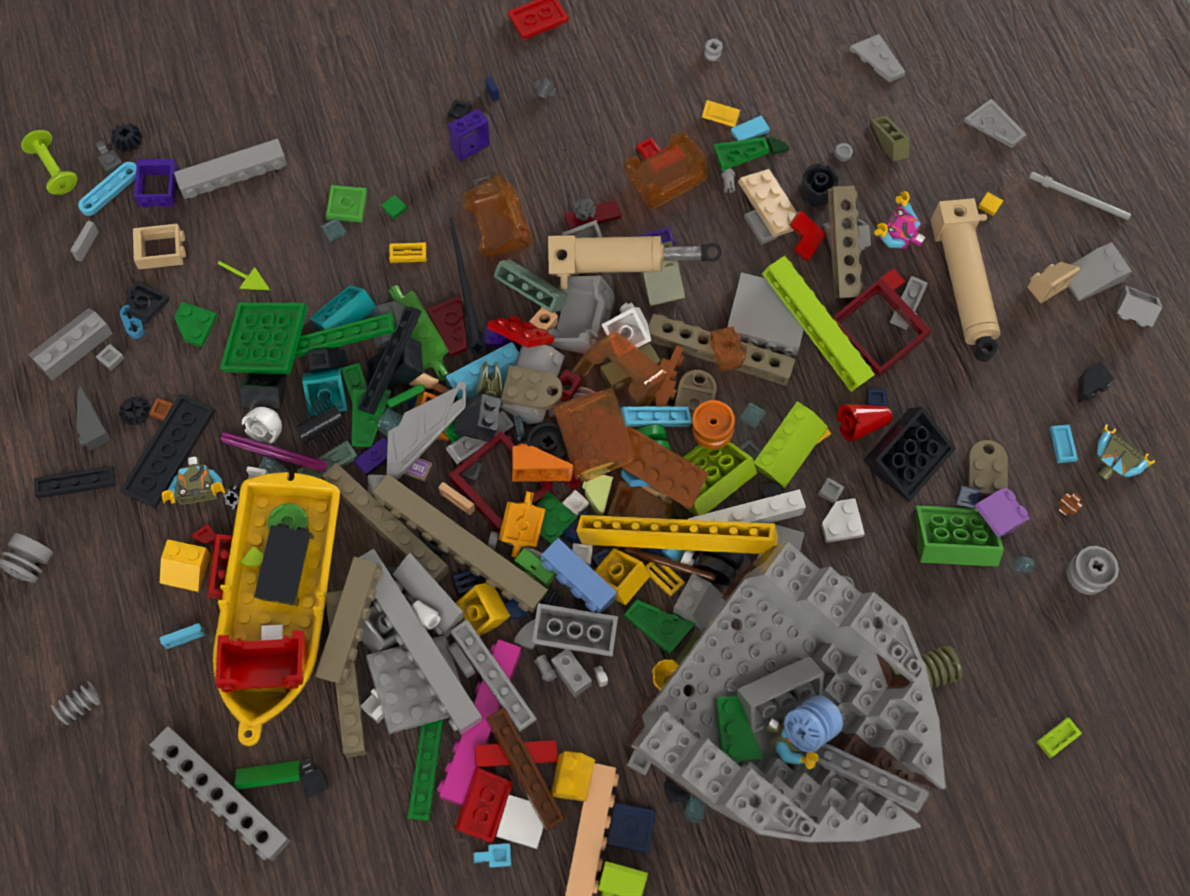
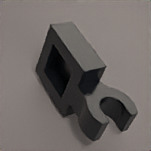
[300,757,328,797]

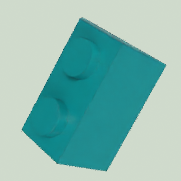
[302,368,348,417]

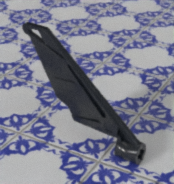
[449,217,486,354]

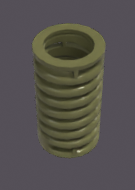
[889,645,962,689]

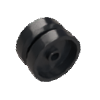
[527,422,569,462]
[693,551,744,586]

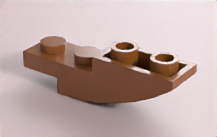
[654,346,685,407]

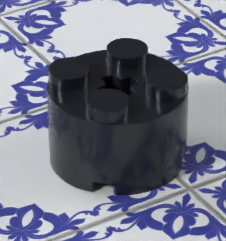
[799,163,839,207]

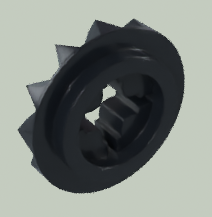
[119,396,151,425]

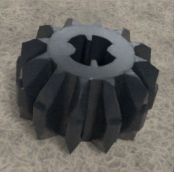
[111,122,143,153]

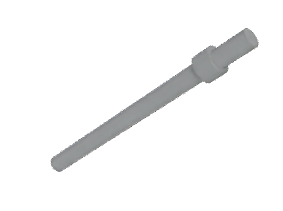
[1029,172,1131,220]

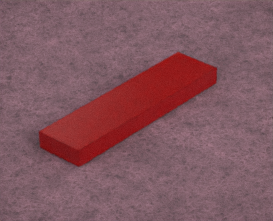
[474,740,558,767]

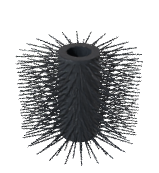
[287,389,352,458]

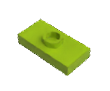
[1037,717,1082,758]

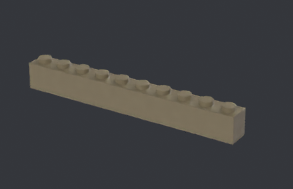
[373,474,548,613]

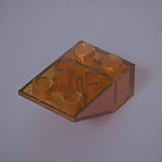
[608,481,674,519]

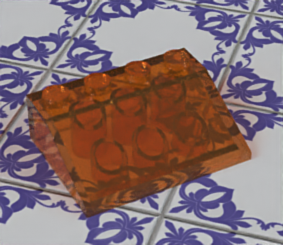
[554,388,636,482]

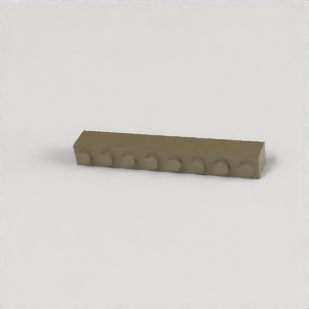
[322,463,449,584]
[326,590,367,758]

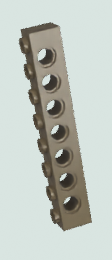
[648,314,795,386]

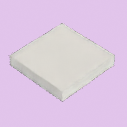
[496,795,543,849]

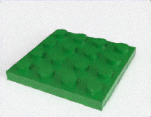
[220,302,308,374]

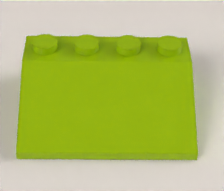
[683,442,757,516]

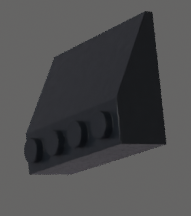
[863,407,956,501]

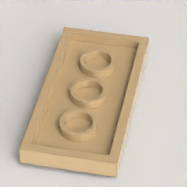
[738,169,797,238]

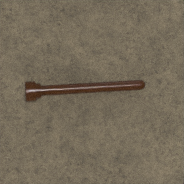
[624,547,716,581]

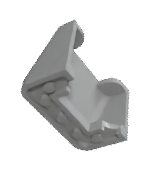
[548,276,614,356]

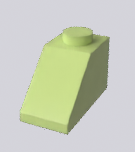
[583,472,613,516]

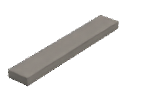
[450,620,537,732]
[815,743,929,813]

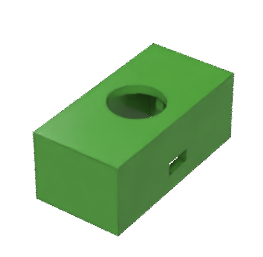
[514,548,555,587]

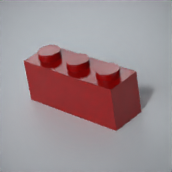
[206,534,233,599]

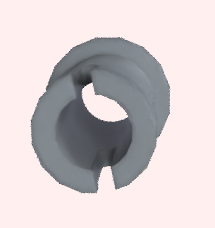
[721,169,735,193]
[534,655,557,682]

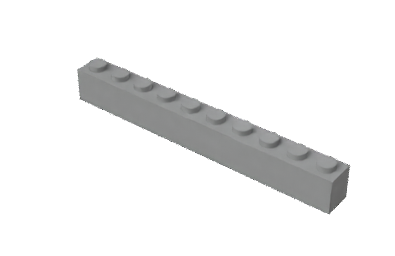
[359,549,482,735]

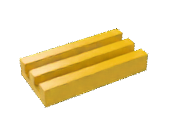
[389,243,427,263]
[645,562,685,597]

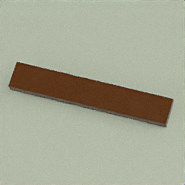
[485,707,565,831]

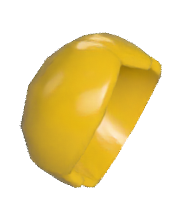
[652,659,679,691]

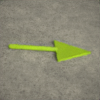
[218,261,270,291]

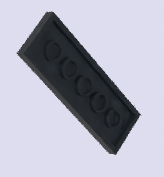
[120,393,216,509]

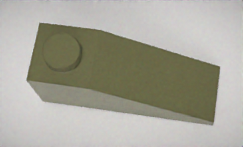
[871,116,910,161]

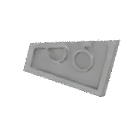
[964,99,1026,148]

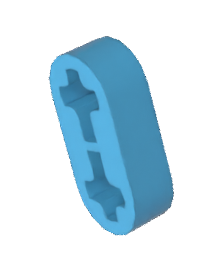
[120,305,145,339]

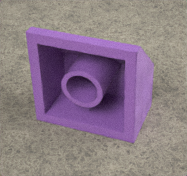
[975,488,1030,537]

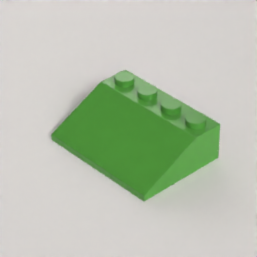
[915,505,1004,567]

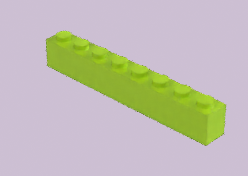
[762,256,875,392]

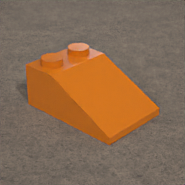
[512,444,573,482]

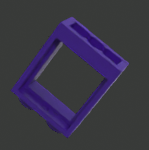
[448,108,490,161]
[134,159,178,207]

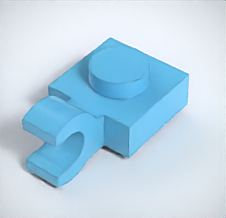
[474,843,511,868]

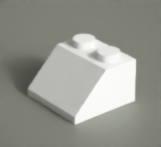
[602,307,651,358]

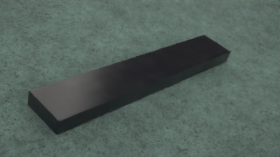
[358,306,422,415]

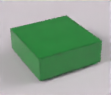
[381,195,407,220]

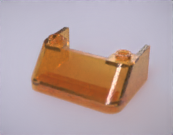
[572,332,668,407]

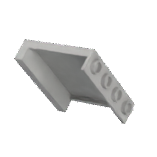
[725,272,813,356]

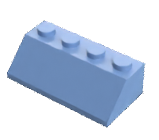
[541,538,617,613]

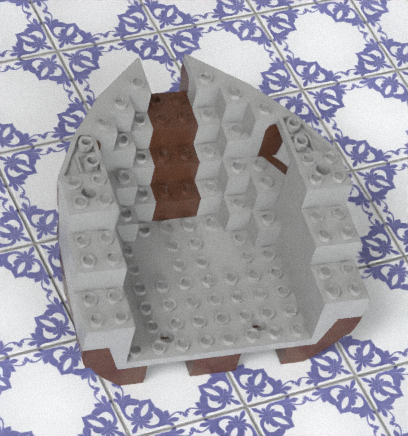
[627,542,946,842]

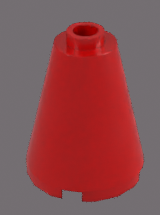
[837,404,893,441]

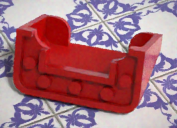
[215,630,308,693]

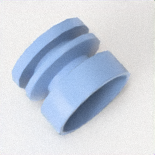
[784,695,843,753]

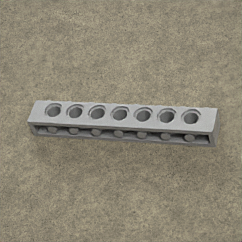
[150,726,291,861]

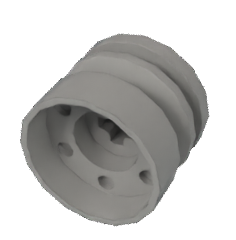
[0,533,53,583]

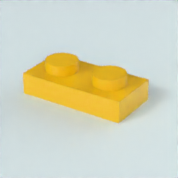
[702,100,740,127]

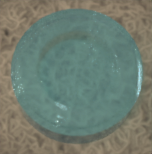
[1014,557,1035,573]

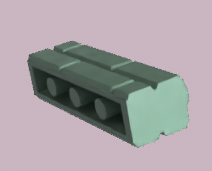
[493,259,568,313]

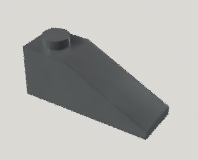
[76,388,111,451]

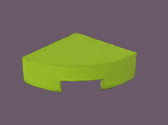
[240,546,264,567]

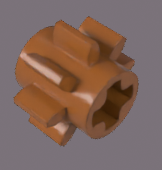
[1058,492,1082,516]

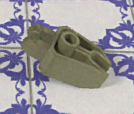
[474,361,502,399]

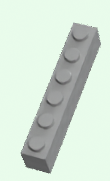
[174,139,287,199]

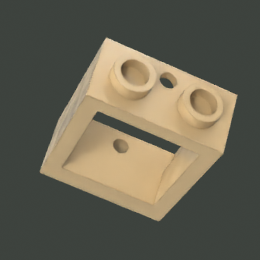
[133,224,186,269]

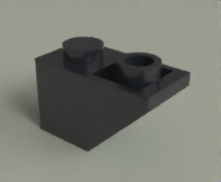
[308,348,348,373]
[1077,361,1114,403]

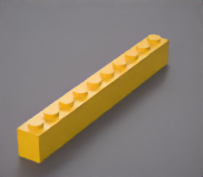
[576,515,778,554]

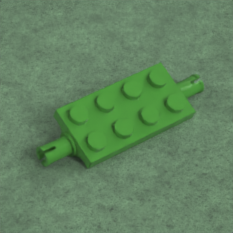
[388,285,449,381]

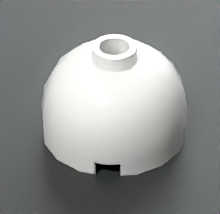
[242,407,282,445]

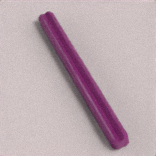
[221,432,328,472]

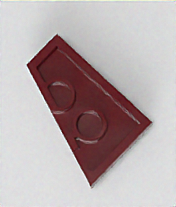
[427,295,467,357]

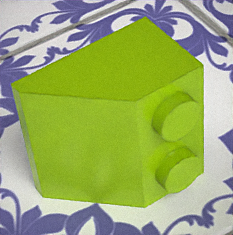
[598,862,648,896]

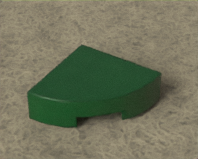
[767,137,790,155]

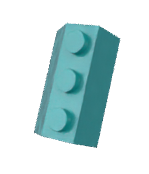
[308,285,376,331]

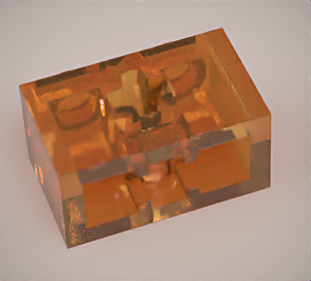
[710,327,746,372]

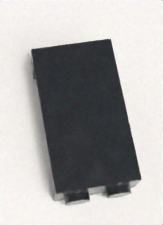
[254,523,314,607]

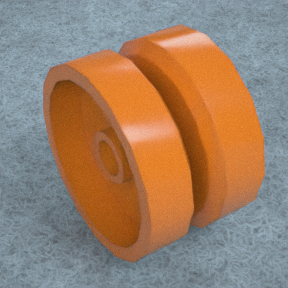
[692,400,735,449]

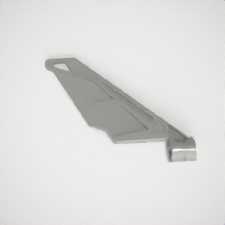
[367,382,466,495]

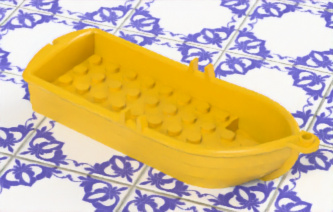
[213,473,340,746]

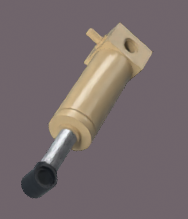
[548,235,722,290]

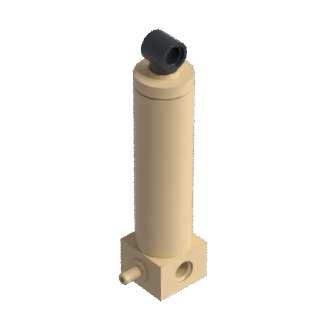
[930,198,1001,362]

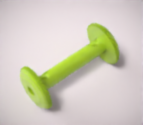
[21,130,78,195]

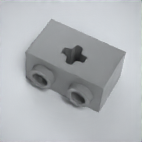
[551,649,592,697]

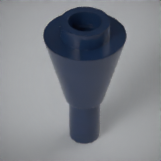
[563,510,590,543]

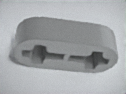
[447,641,475,678]

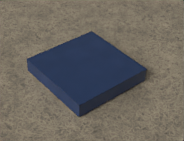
[607,802,656,854]

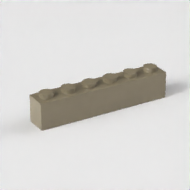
[315,557,383,685]

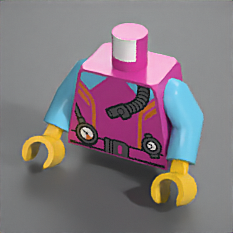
[874,192,926,249]

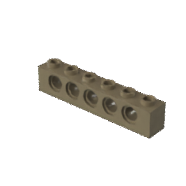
[828,186,863,299]

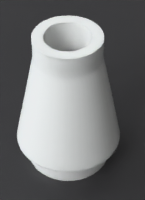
[411,600,440,629]

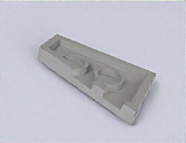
[849,34,905,82]

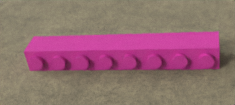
[438,639,522,806]

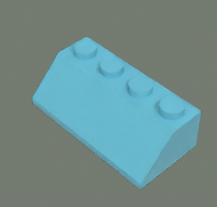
[446,342,519,401]

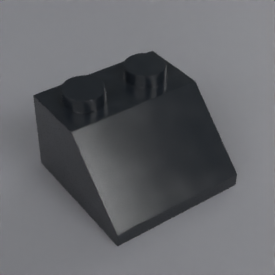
[240,373,287,411]
[453,394,501,443]

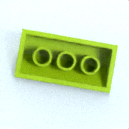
[754,401,828,489]

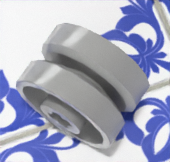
[1066,546,1119,595]

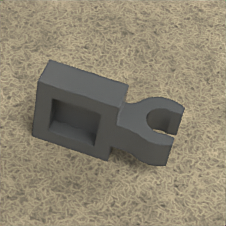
[95,141,123,174]

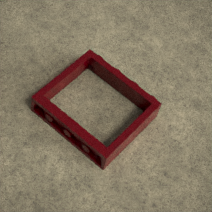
[832,278,931,377]
[449,431,553,535]

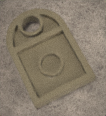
[501,365,562,410]
[674,370,717,421]
[968,440,1008,496]

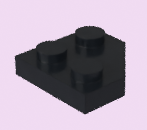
[126,281,169,323]

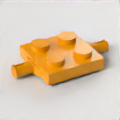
[498,491,545,558]

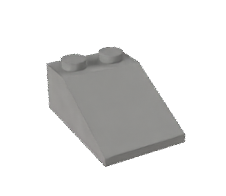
[1069,242,1132,301]

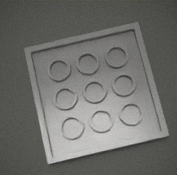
[366,635,461,734]

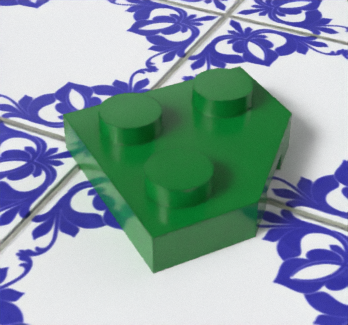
[174,302,218,348]
[536,493,578,546]

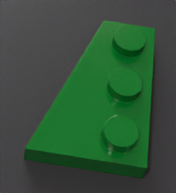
[713,137,769,171]
[623,600,696,655]

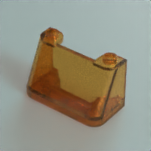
[623,130,708,209]
[462,174,534,258]

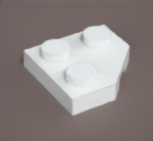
[821,498,865,543]

